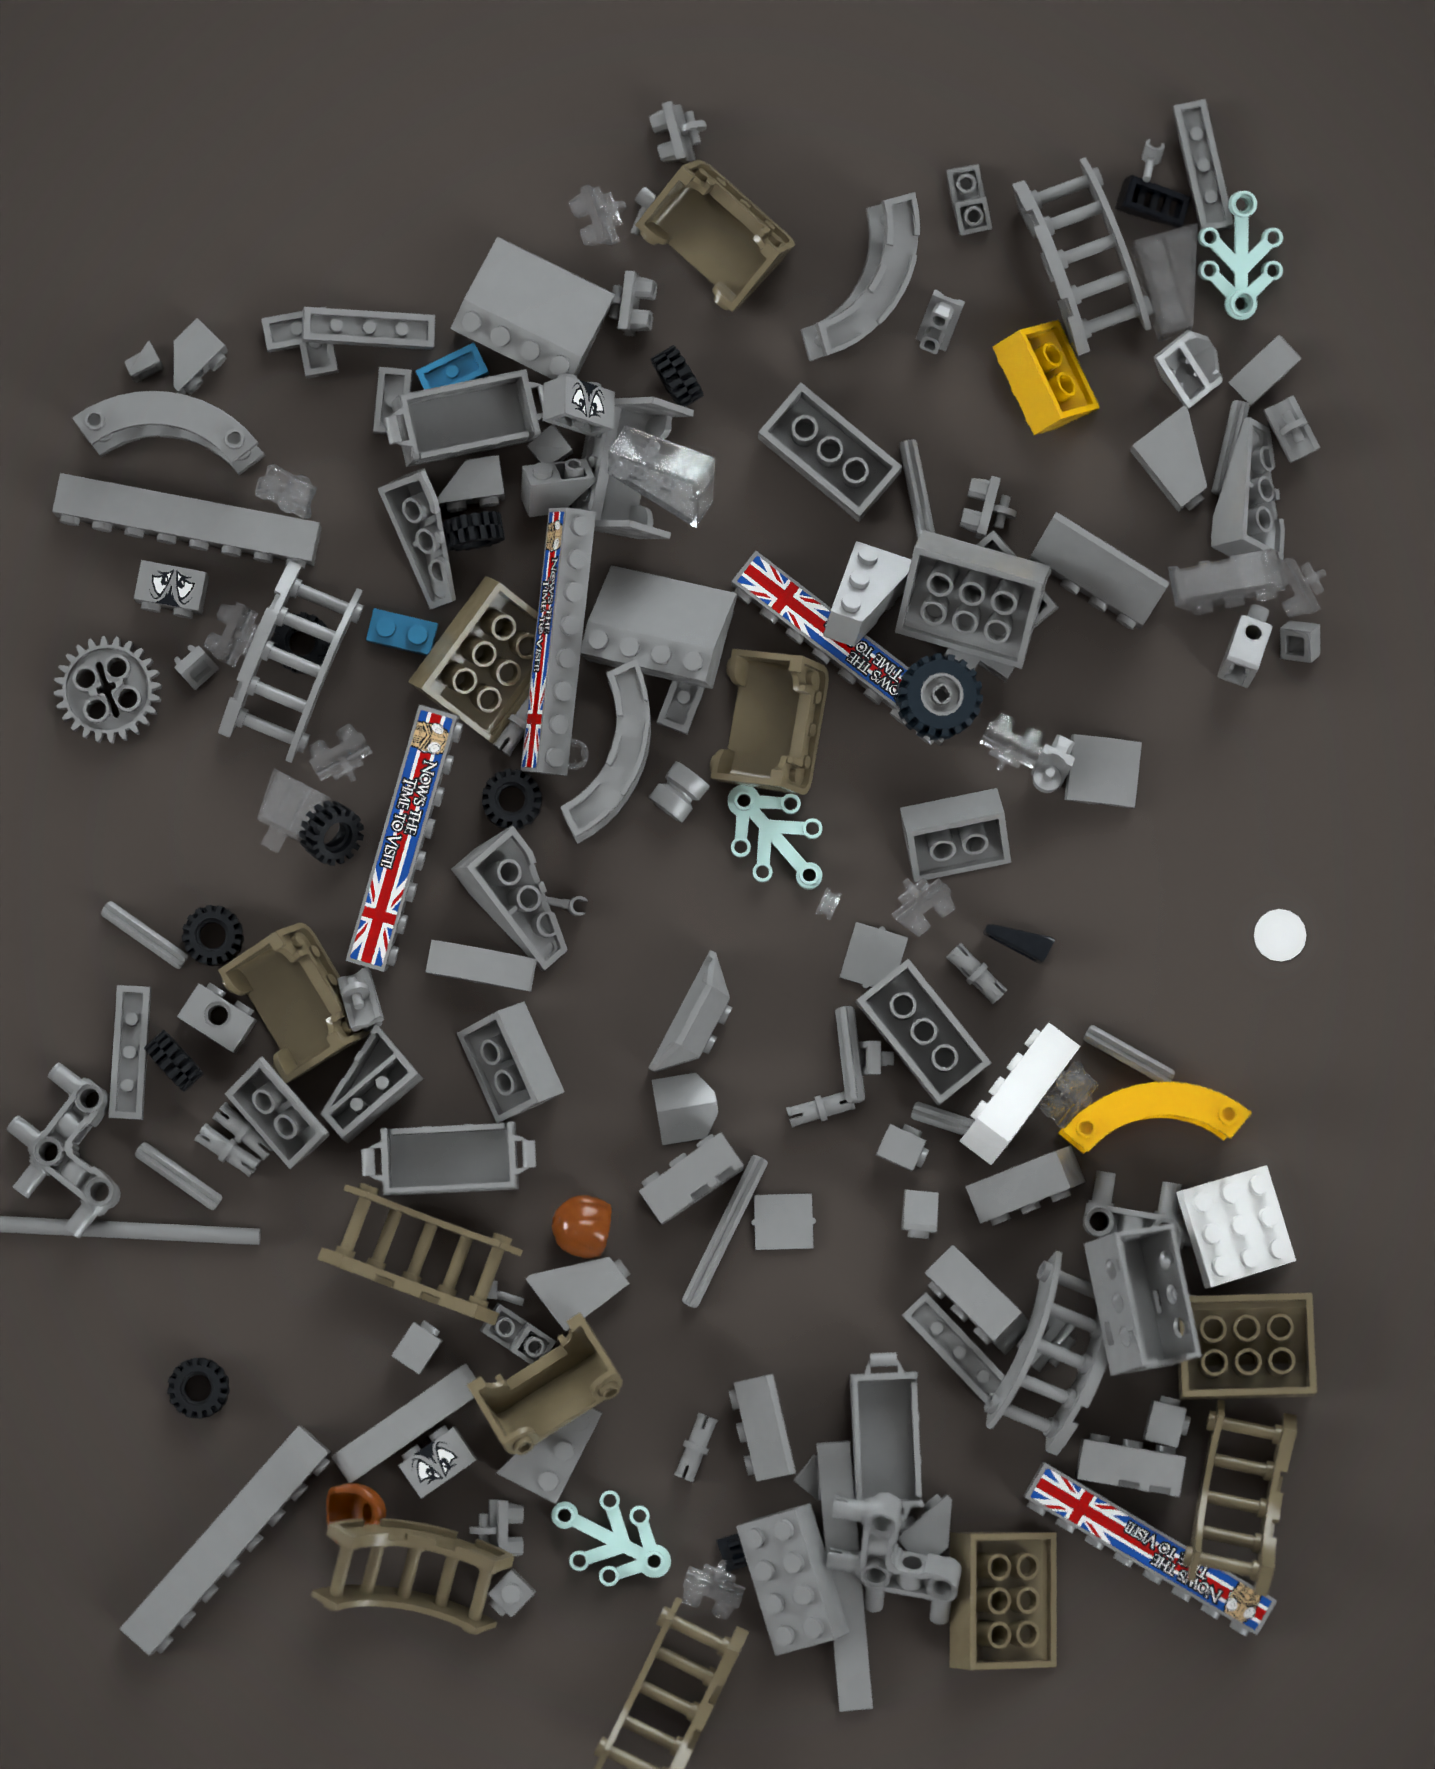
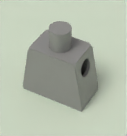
[1217,604,1273,688]

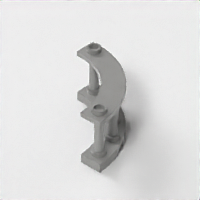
[1012,157,1153,356]
[801,192,920,361]
[72,391,265,475]
[218,560,364,763]
[560,659,651,844]
[984,1250,1108,1456]

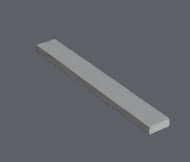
[816,1440,873,1712]

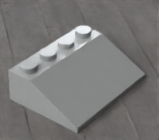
[450,237,616,380]
[1029,512,1170,630]
[895,530,1051,669]
[581,565,738,689]

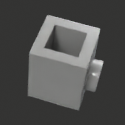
[876,1124,929,1172]
[391,1320,443,1374]
[1142,1395,1191,1448]
[488,1568,536,1618]

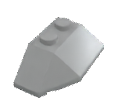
[649,950,733,1072]

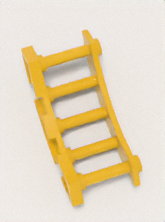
[1057,1082,1252,1154]

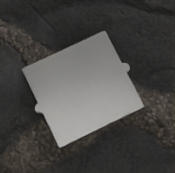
[839,922,908,989]
[751,1193,816,1250]

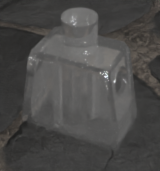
[257,768,333,853]

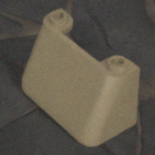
[635,160,795,312]
[710,649,829,795]
[218,923,369,1084]
[467,1312,623,1455]

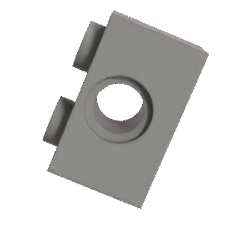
[177,982,257,1054]

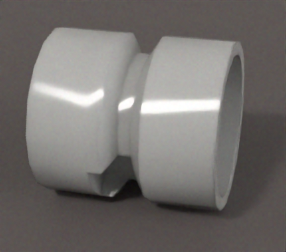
[648,761,710,824]

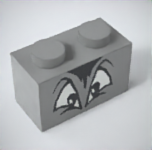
[543,374,615,437]
[134,560,209,619]
[398,1425,477,1498]

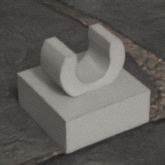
[174,645,220,690]
[859,1041,894,1076]

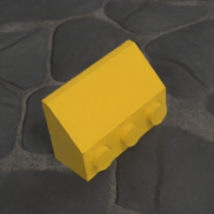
[993,320,1100,435]

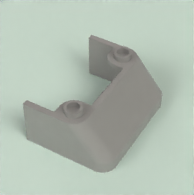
[572,397,694,539]

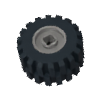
[895,653,983,740]

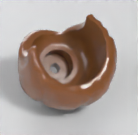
[552,1195,612,1259]
[326,1483,387,1544]

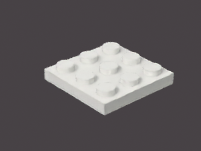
[1176,1165,1296,1289]

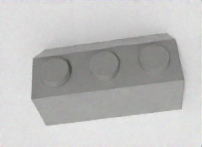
[900,788,1011,882]
[457,1001,565,1123]
[225,1057,329,1169]
[729,1374,796,1481]

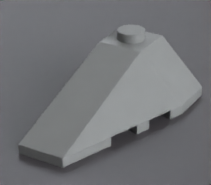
[1211,417,1285,562]

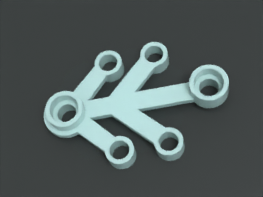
[1197,191,1283,320]
[727,785,823,890]
[551,1490,671,1586]

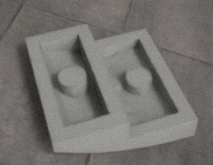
[1064,734,1142,808]

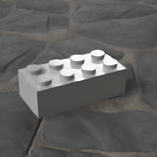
[758,382,902,522]
[855,958,992,1106]
[736,1503,850,1656]

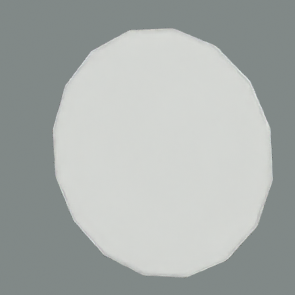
[1254,909,1307,962]

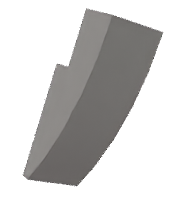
[425,940,537,992]

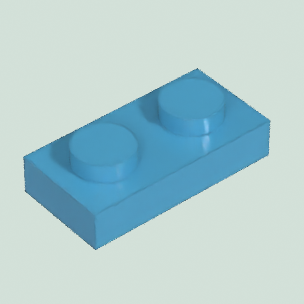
[415,342,489,390]
[366,608,438,656]

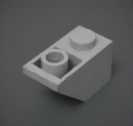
[174,318,228,395]
[438,455,506,512]
[521,458,595,517]
[901,1190,939,1239]
[897,1493,952,1555]

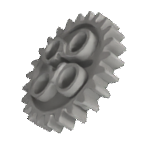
[54,636,162,744]

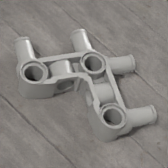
[7,1062,121,1239]
[1083,1171,1196,1313]
[826,1493,962,1625]

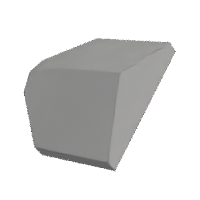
[1153,330,1223,409]
[652,1073,718,1145]

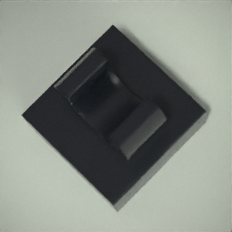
[717,1533,748,1572]

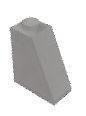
[1130,405,1207,512]
[525,1257,631,1332]

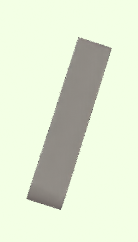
[331,1363,476,1483]

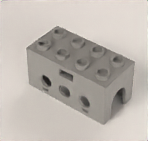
[1084,1223,1201,1376]

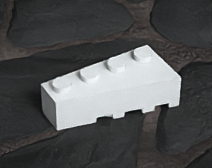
[960,1022,1081,1165]

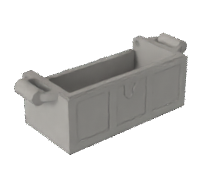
[384,369,544,467]
[361,1121,536,1196]
[849,1352,924,1528]

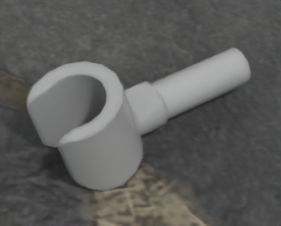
[1142,139,1165,182]
[631,187,657,235]
[546,896,588,916]
[487,1281,524,1306]

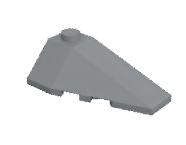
[377,468,456,609]
[451,826,568,971]

